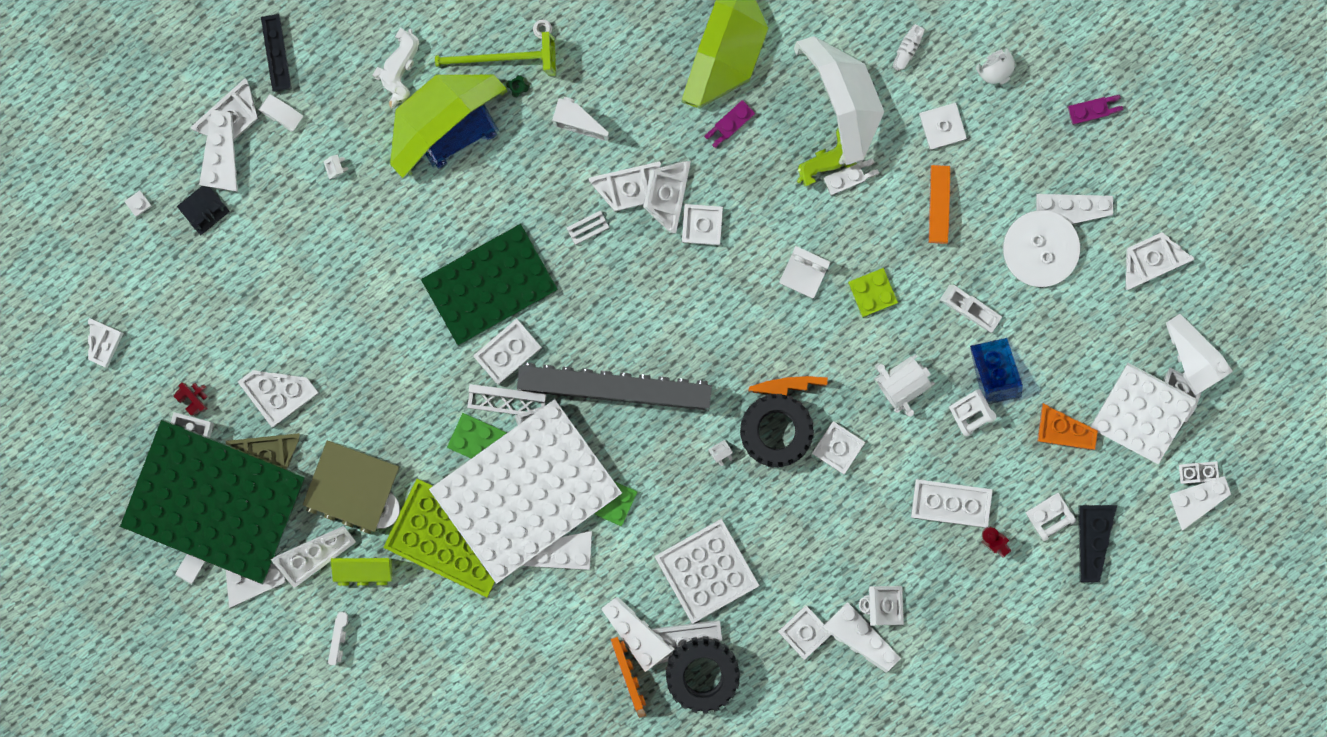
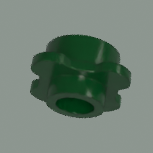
[506,75,529,98]

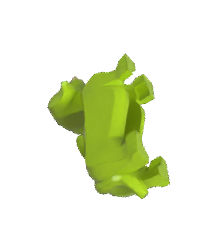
[796,128,857,186]

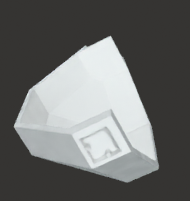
[794,36,884,166]

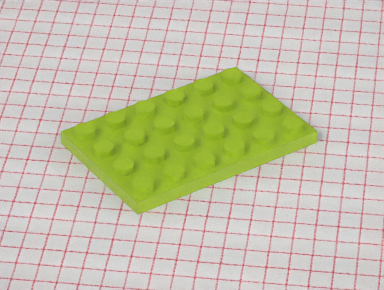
[383,479,495,598]

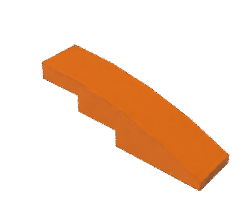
[929,165,950,244]
[748,376,828,396]

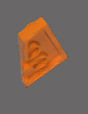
[1037,403,1098,450]

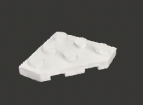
[238,370,319,428]

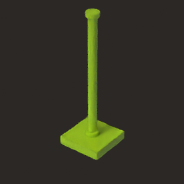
[435,32,556,76]

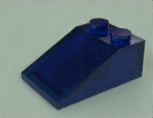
[970,338,1023,404]

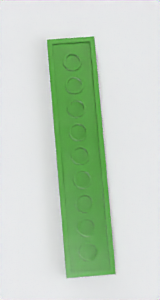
[447,413,637,527]

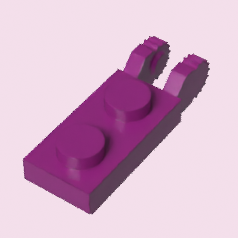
[1067,94,1124,125]
[704,100,755,148]

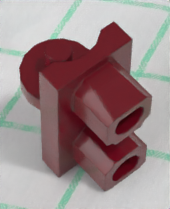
[173,382,208,417]
[981,526,1012,558]

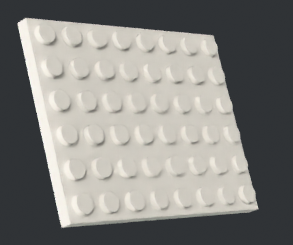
[429,399,622,584]

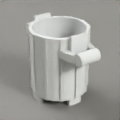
[873,354,935,416]

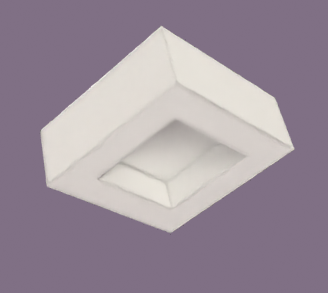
[124,190,152,217]

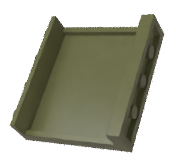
[303,440,401,534]

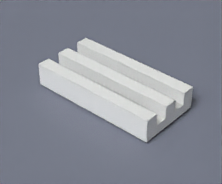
[567,210,609,245]

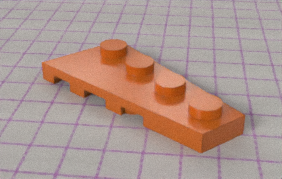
[610,637,646,718]

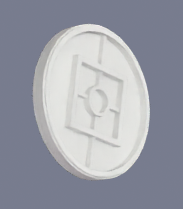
[1003,210,1080,287]

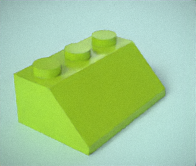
[331,558,392,586]

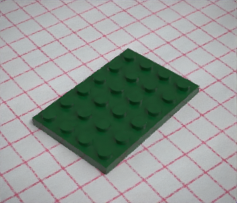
[421,223,558,346]

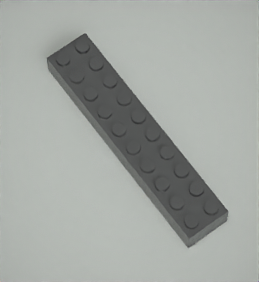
[517,363,712,411]

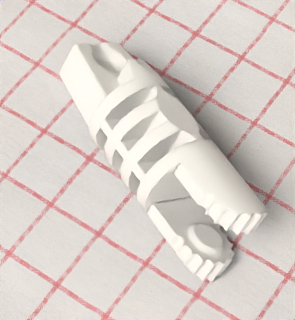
[892,24,925,71]

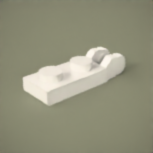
[823,158,879,196]
[328,612,349,666]

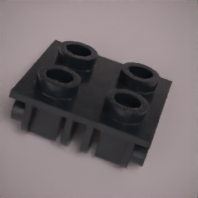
[176,186,230,236]

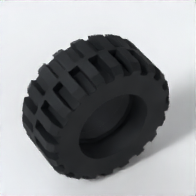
[740,394,814,468]
[666,636,740,714]

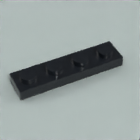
[261,14,292,92]

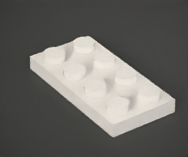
[911,479,993,528]

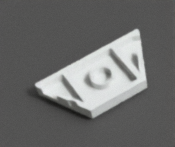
[191,79,258,141]
[589,161,661,212]
[643,161,691,233]
[1125,232,1194,290]

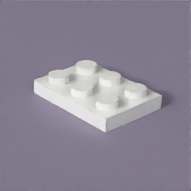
[473,319,542,385]

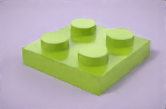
[848,268,898,318]

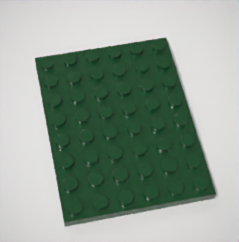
[120,419,306,585]

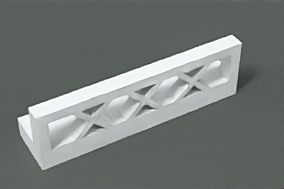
[467,384,547,415]

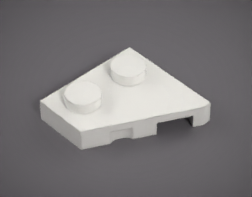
[88,318,124,368]

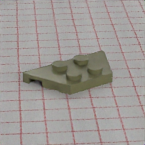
[226,433,300,469]

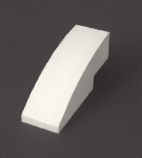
[939,284,1002,333]

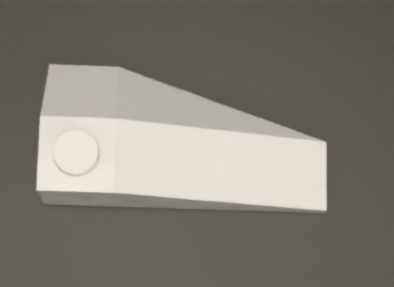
[1166,314,1233,396]

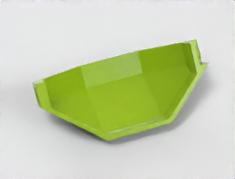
[681,0,768,109]
[390,74,508,179]

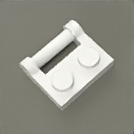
[949,389,996,436]
[1025,493,1076,542]

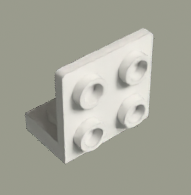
[779,246,830,298]

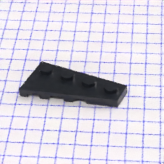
[1078,505,1118,582]

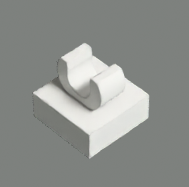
[324,155,348,179]
[708,440,733,466]

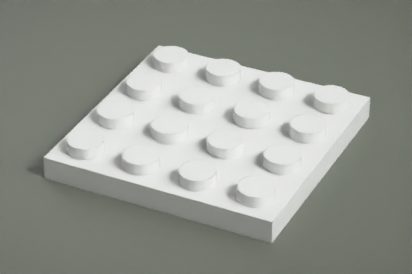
[1091,363,1196,464]
[654,519,759,624]

